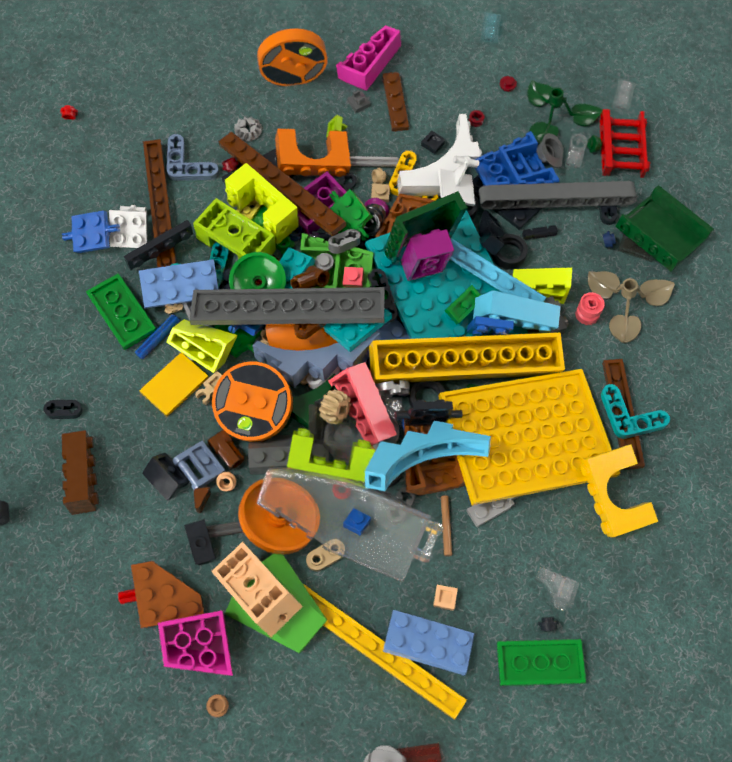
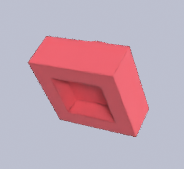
[343,267,364,288]

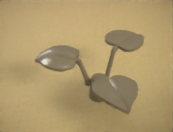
[588,271,675,343]

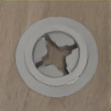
[234,116,262,141]

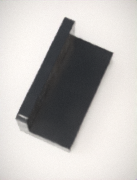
[142,453,190,500]

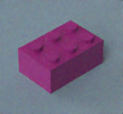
[297,172,346,236]
[401,229,454,281]

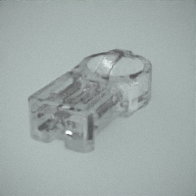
[565,134,587,169]

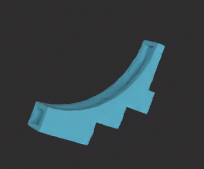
[365,421,491,491]

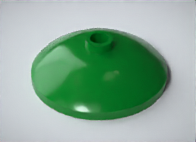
[229,252,286,289]

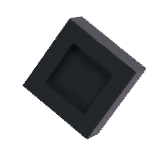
[421,130,445,154]

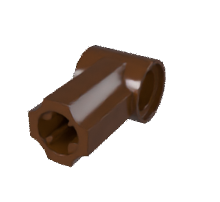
[290,265,330,289]
[207,429,244,470]

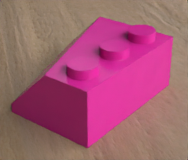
[158,611,233,676]

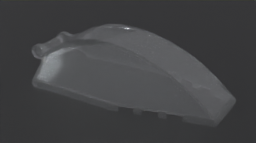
[257,468,444,582]

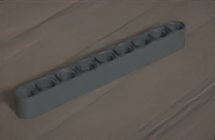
[479,181,637,209]

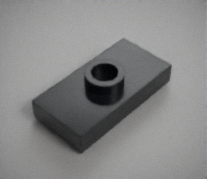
[184,519,216,565]

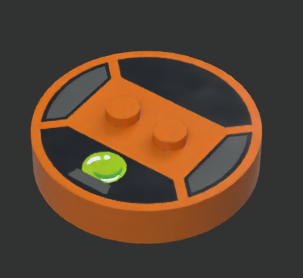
[257,28,327,86]
[212,362,293,442]

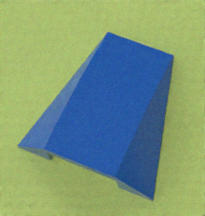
[475,131,559,186]

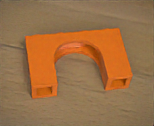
[275,129,351,177]

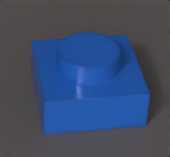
[343,508,371,536]

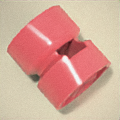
[575,292,605,325]

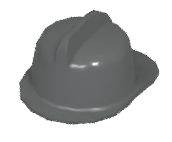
[537,133,563,168]

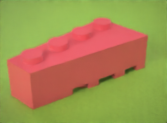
[328,362,397,445]

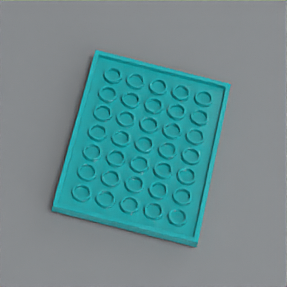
[365,210,528,339]

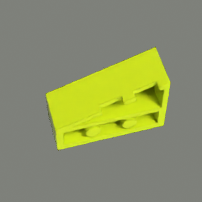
[512,268,572,304]
[167,319,237,373]

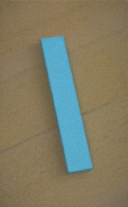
[450,238,546,302]

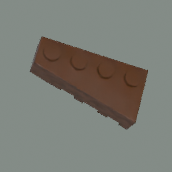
[62,430,99,515]

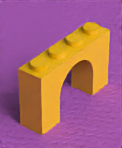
[581,445,658,537]

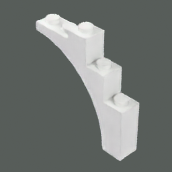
[397,114,482,196]

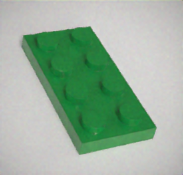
[86,273,157,350]
[496,639,586,686]

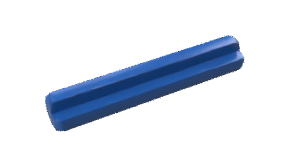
[135,314,180,359]

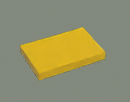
[139,352,209,417]

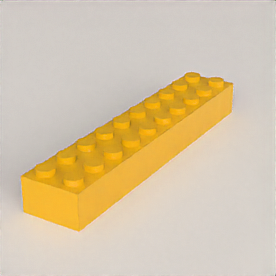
[369,333,565,384]

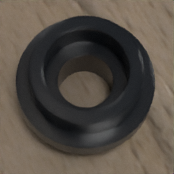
[538,617,559,631]

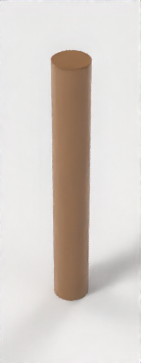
[441,496,452,556]

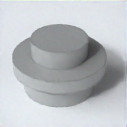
[315,253,334,271]

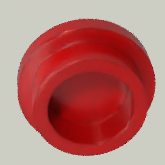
[60,105,78,119]

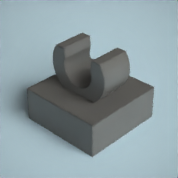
[347,90,370,113]

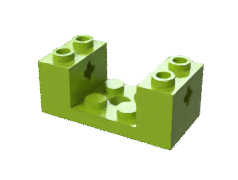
[193,198,276,259]
[287,428,375,482]

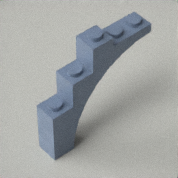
[253,331,380,388]

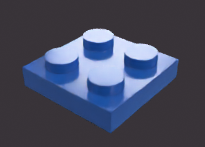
[467,316,514,336]

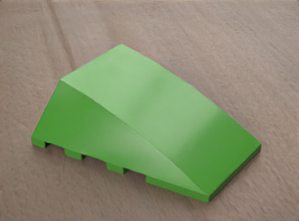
[300,233,374,288]
[224,554,327,653]

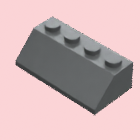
[248,432,329,475]

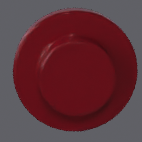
[500,76,517,92]
[222,157,239,172]

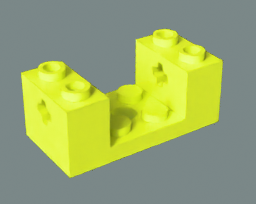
[225,163,298,244]

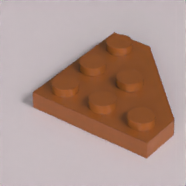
[131,561,204,628]

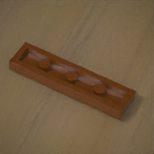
[382,72,409,132]

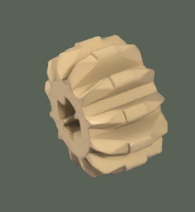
[319,390,351,425]

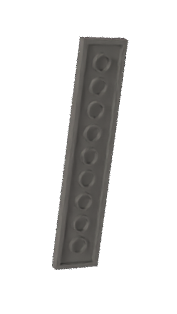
[189,287,385,325]

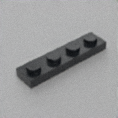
[124,220,193,271]

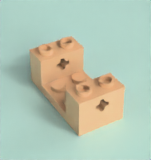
[212,542,303,637]

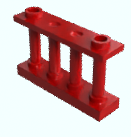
[600,109,650,178]

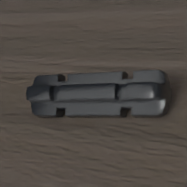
[522,225,558,240]

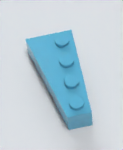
[473,290,560,333]

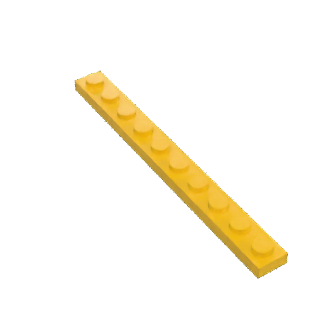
[303,584,467,719]

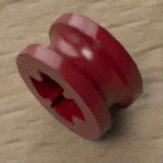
[468,110,484,127]

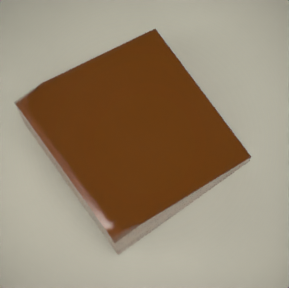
[194,487,211,514]

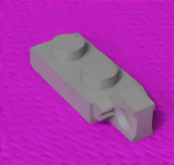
[466,496,520,527]

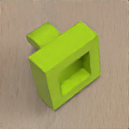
[326,115,347,137]

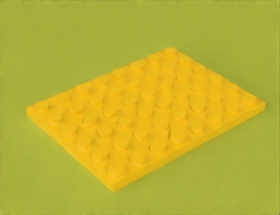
[438,369,621,505]

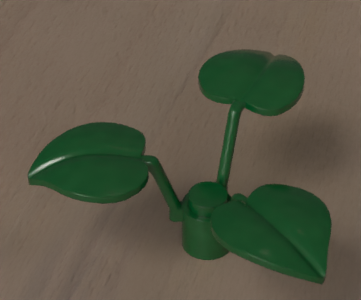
[528,80,603,145]

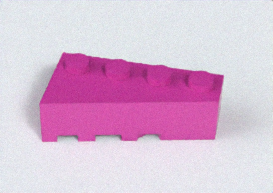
[336,26,401,91]

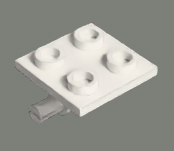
[438,155,479,207]
[109,205,147,248]

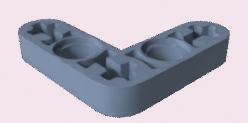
[167,134,219,180]

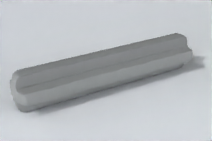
[350,156,399,167]

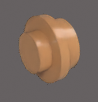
[207,695,229,717]

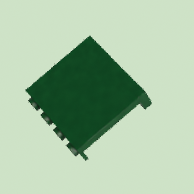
[615,185,714,272]
[384,191,468,264]

